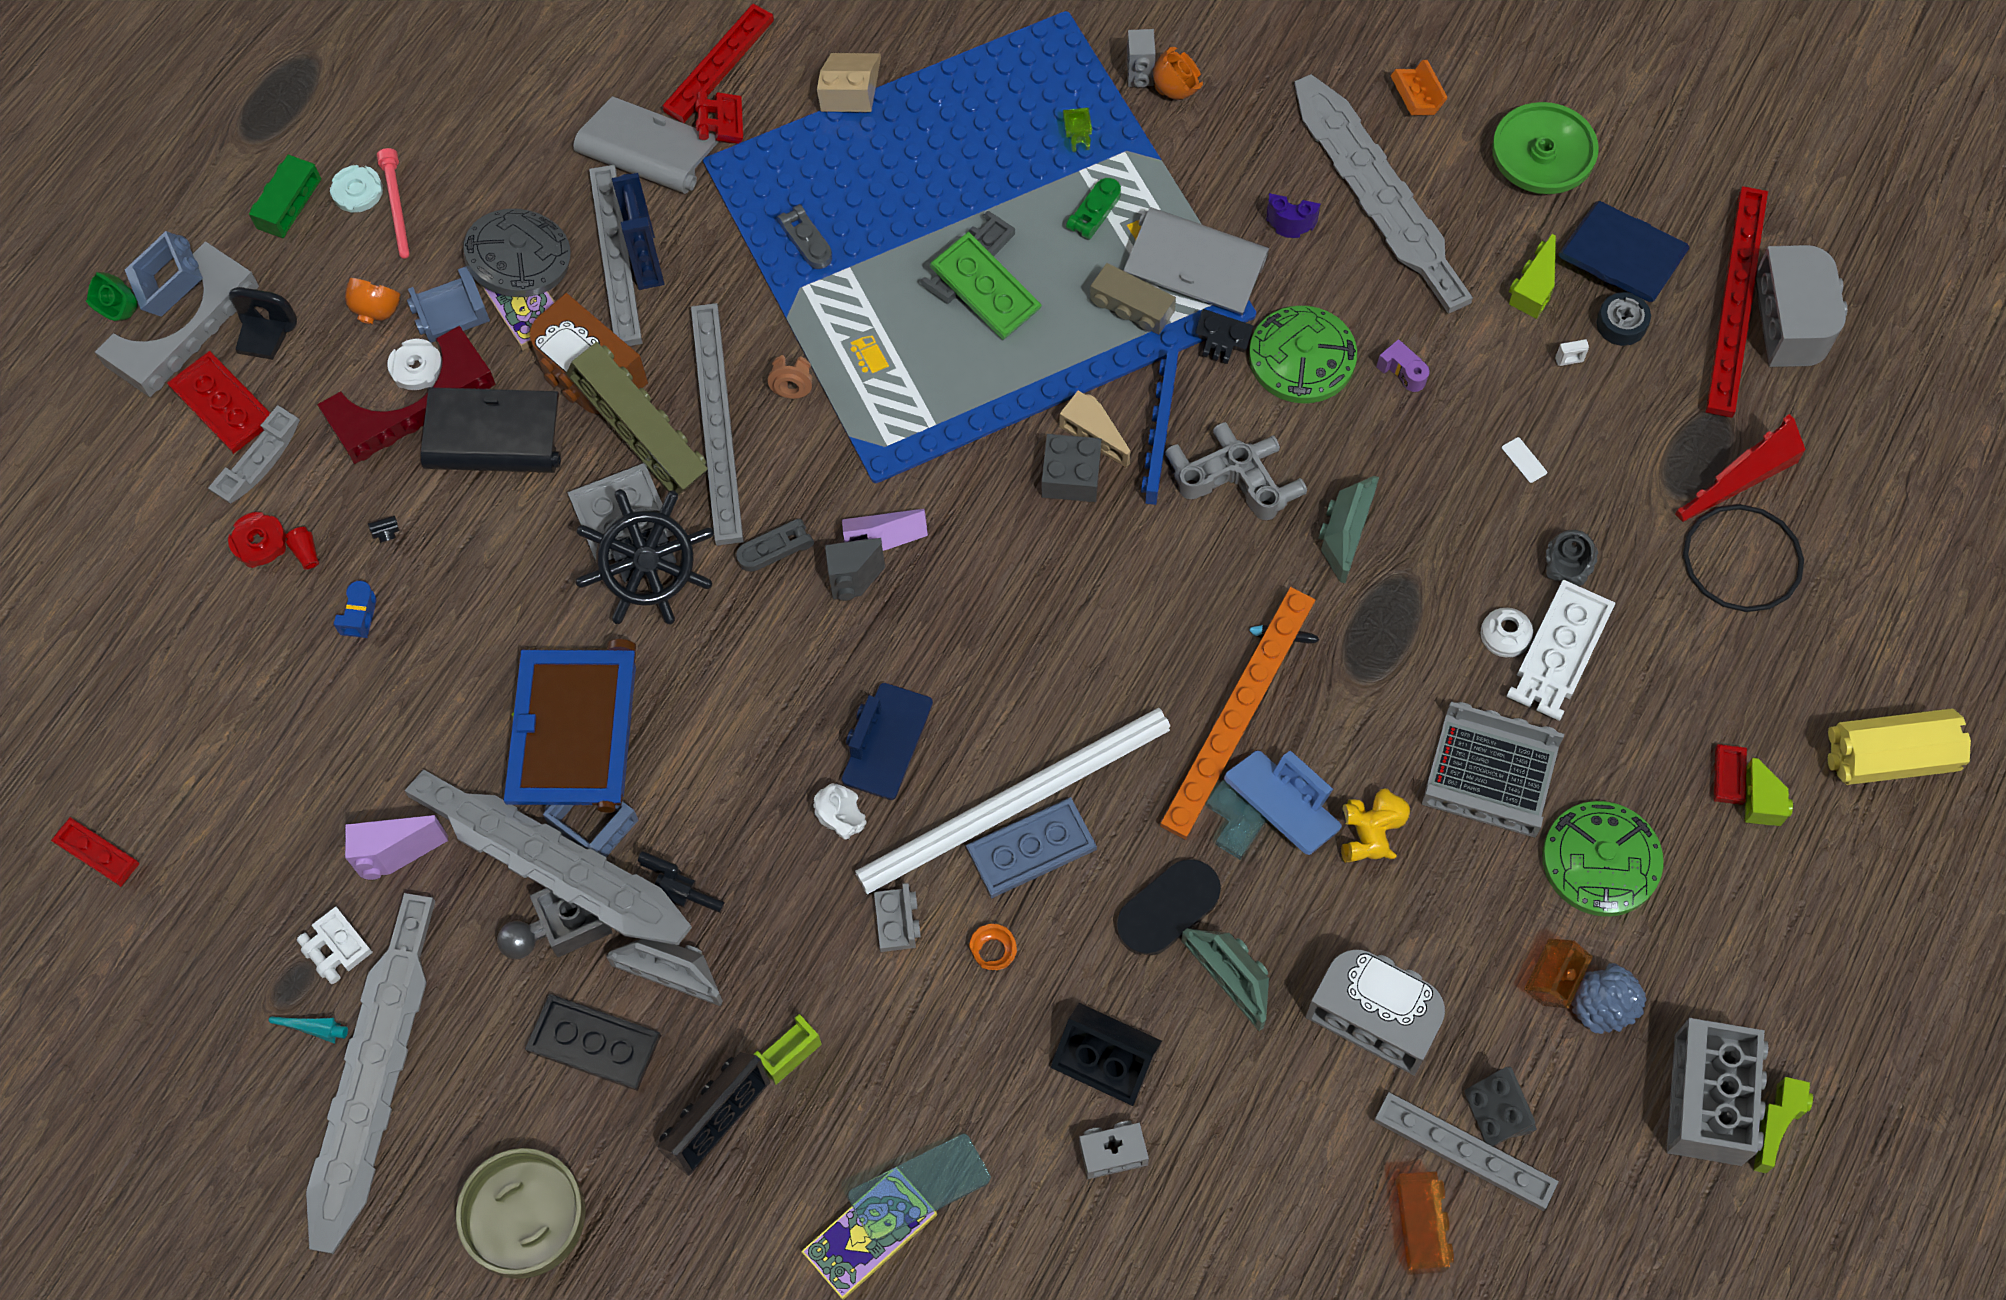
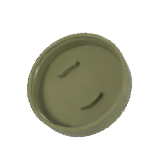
[456,1148,586,1279]

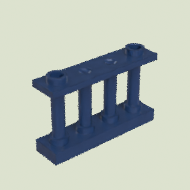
[612,173,665,290]

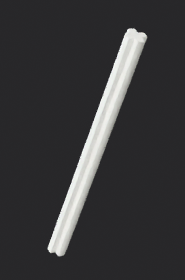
[855,708,1170,894]

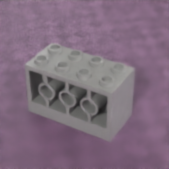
[1667,1018,1768,1166]

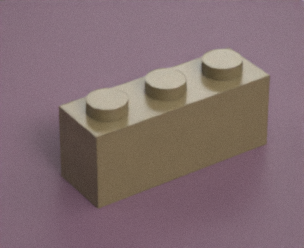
[1090,263,1176,335]

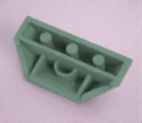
[1319,476,1379,583]
[1181,928,1269,1031]

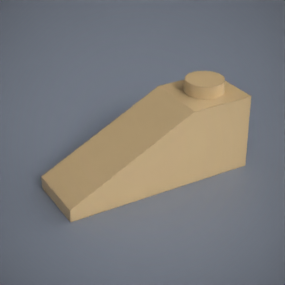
[1059,391,1130,468]

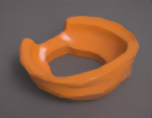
[969,924,1017,970]

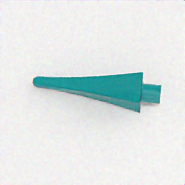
[269,1016,348,1044]

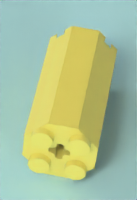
[1828,709,1971,785]

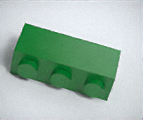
[249,154,321,239]

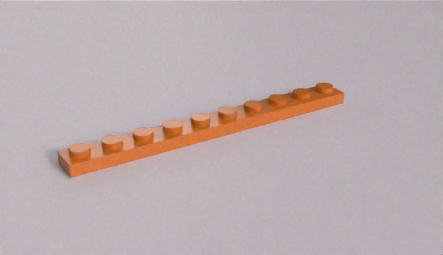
[1160,587,1316,840]

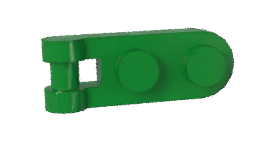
[1066,178,1121,240]

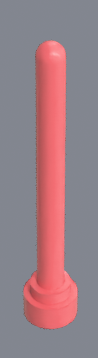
[377,148,410,259]

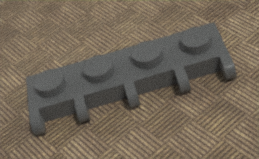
[920,211,1015,304]

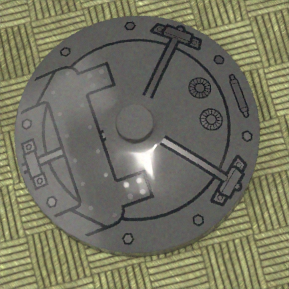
[463,209,570,297]

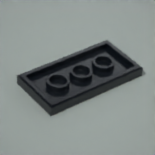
[525,994,661,1091]

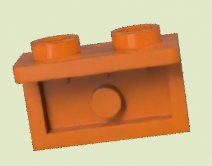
[1391,60,1447,115]

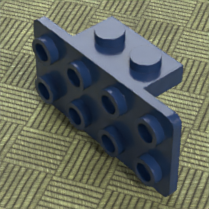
[842,683,933,800]

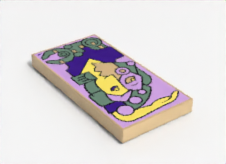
[479,283,555,351]

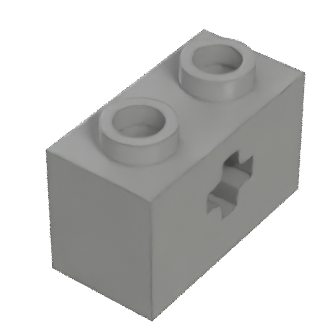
[1127,29,1155,87]
[1079,1121,1149,1179]

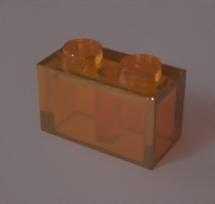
[1524,938,1593,1009]

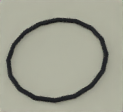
[1683,504,1804,612]

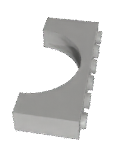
[95,241,259,397]

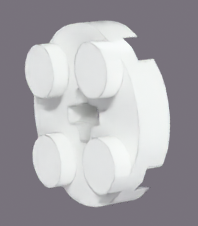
[388,339,443,390]

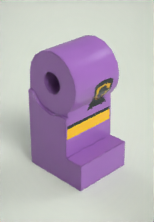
[1376,339,1429,392]

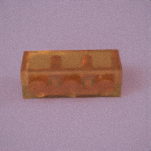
[1395,1171,1454,1275]

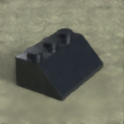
[1050,1003,1162,1106]

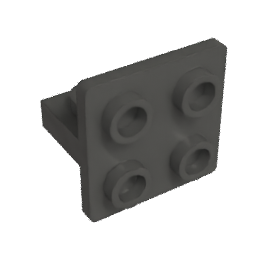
[1465,1066,1537,1147]

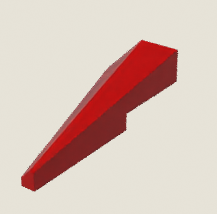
[1675,414,1806,522]

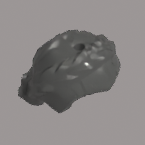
[1546,530,1598,586]

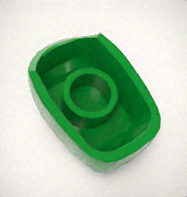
[86,272,138,321]

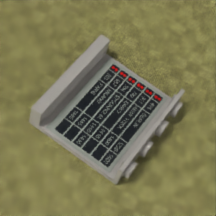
[1422,702,1564,838]

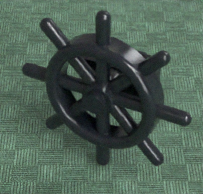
[576,489,714,625]

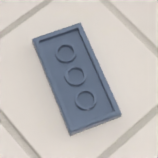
[966,797,1097,899]

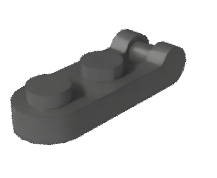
[777,204,832,269]
[736,519,814,572]

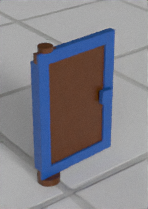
[504,639,636,813]

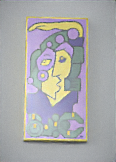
[802,1167,937,1300]

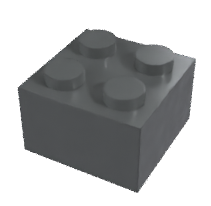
[1042,434,1102,502]

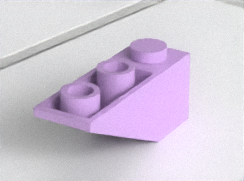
[842,509,928,551]

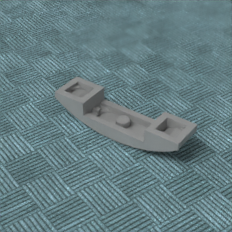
[208,405,300,504]

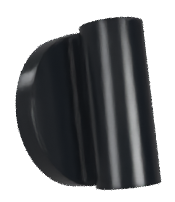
[368,515,400,543]

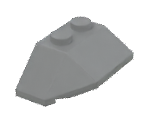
[607,939,723,1006]

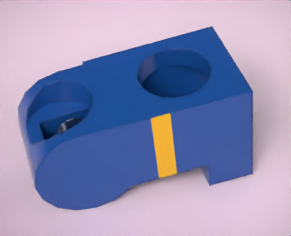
[333,581,376,638]

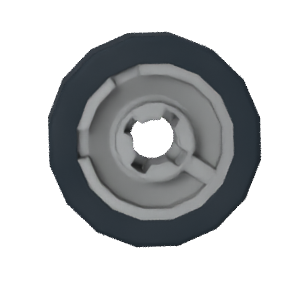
[1596,292,1651,346]

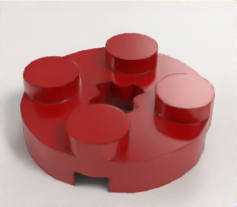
[228,512,286,568]

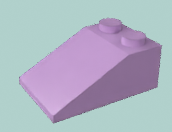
[345,815,448,880]

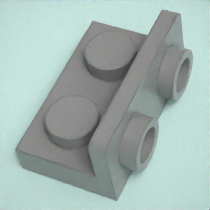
[874,883,921,952]

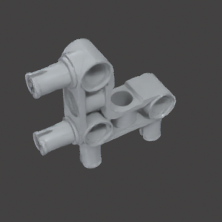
[1165,422,1307,520]

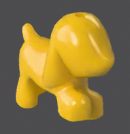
[1341,788,1410,863]

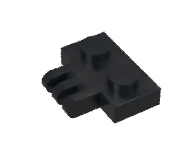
[1194,309,1253,364]

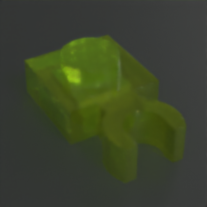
[1063,108,1092,152]

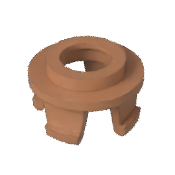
[768,355,812,399]

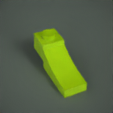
[1754,1077,1813,1173]

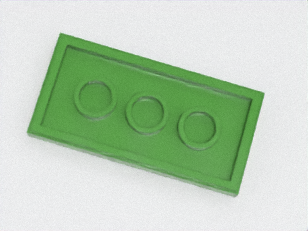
[930,231,1042,340]

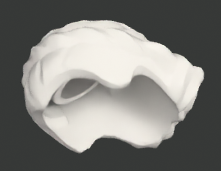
[813,783,867,839]

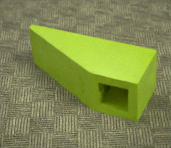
[1509,234,1556,319]

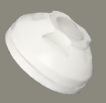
[1480,608,1533,658]

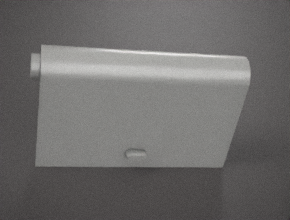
[574,96,719,194]
[1124,207,1269,315]

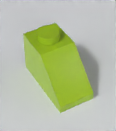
[1745,758,1793,826]

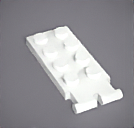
[1507,580,1615,721]

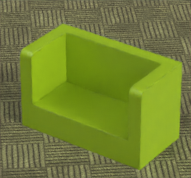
[753,1014,822,1085]

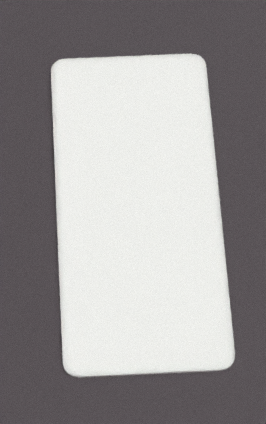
[1502,437,1547,483]

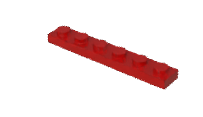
[662,4,774,123]

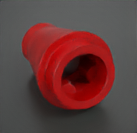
[286,527,319,570]

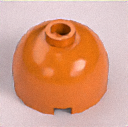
[1153,47,1203,100]
[345,278,400,325]

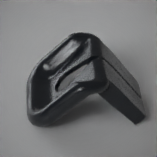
[229,287,297,360]

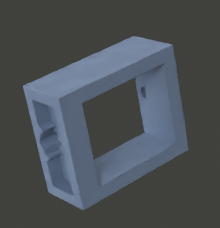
[125,231,203,317]
[543,801,638,857]

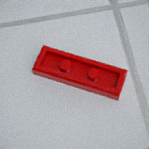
[51,817,140,887]

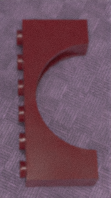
[317,325,496,464]

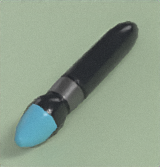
[1250,625,1319,644]

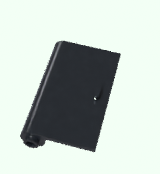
[421,387,561,473]

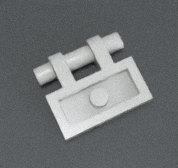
[297,907,373,984]

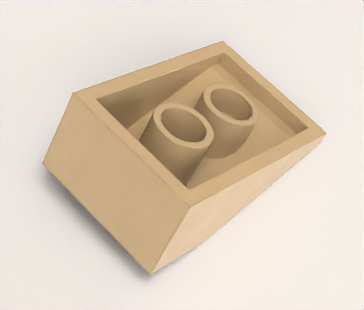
[817,53,881,112]

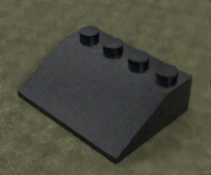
[657,1052,770,1176]

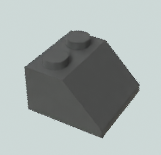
[825,538,885,601]

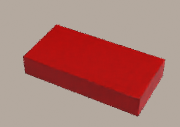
[1714,744,1747,805]

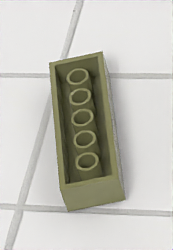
[566,341,708,496]

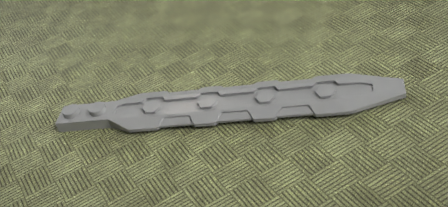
[1294,74,1473,314]
[405,769,692,945]
[306,893,435,1254]

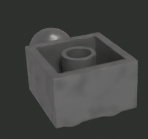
[497,888,613,959]

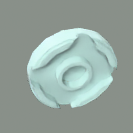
[330,165,383,213]

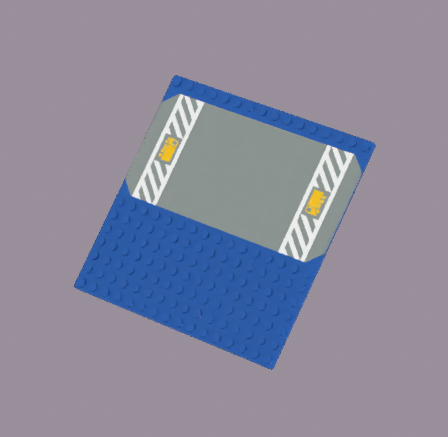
[703,11,1256,483]

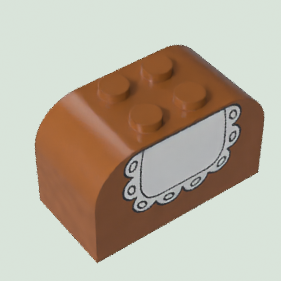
[530,293,648,414]

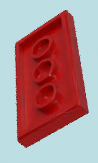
[167,351,270,454]

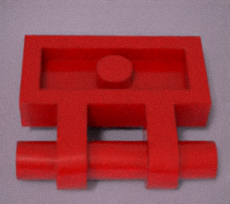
[695,92,743,144]

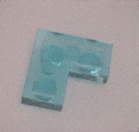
[1206,780,1267,860]

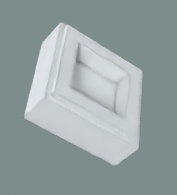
[1555,339,1589,366]

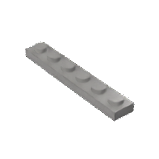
[1374,1092,1559,1211]

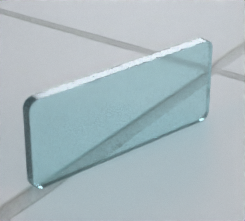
[848,1134,991,1241]

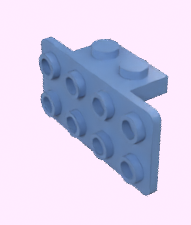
[1224,751,1342,855]

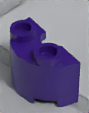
[1266,193,1321,238]

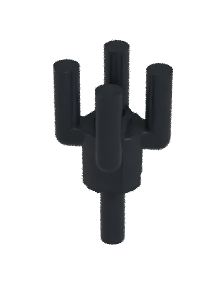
[638,851,725,913]

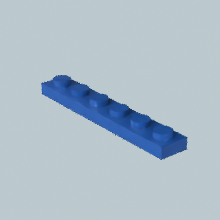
[1141,349,1179,505]

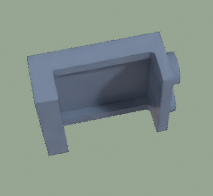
[407,267,490,343]

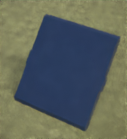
[1559,201,1690,302]

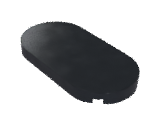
[1117,859,1221,956]

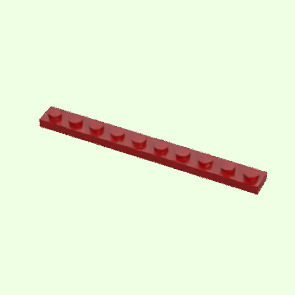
[1706,186,1768,418]

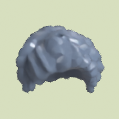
[1570,963,1646,1034]

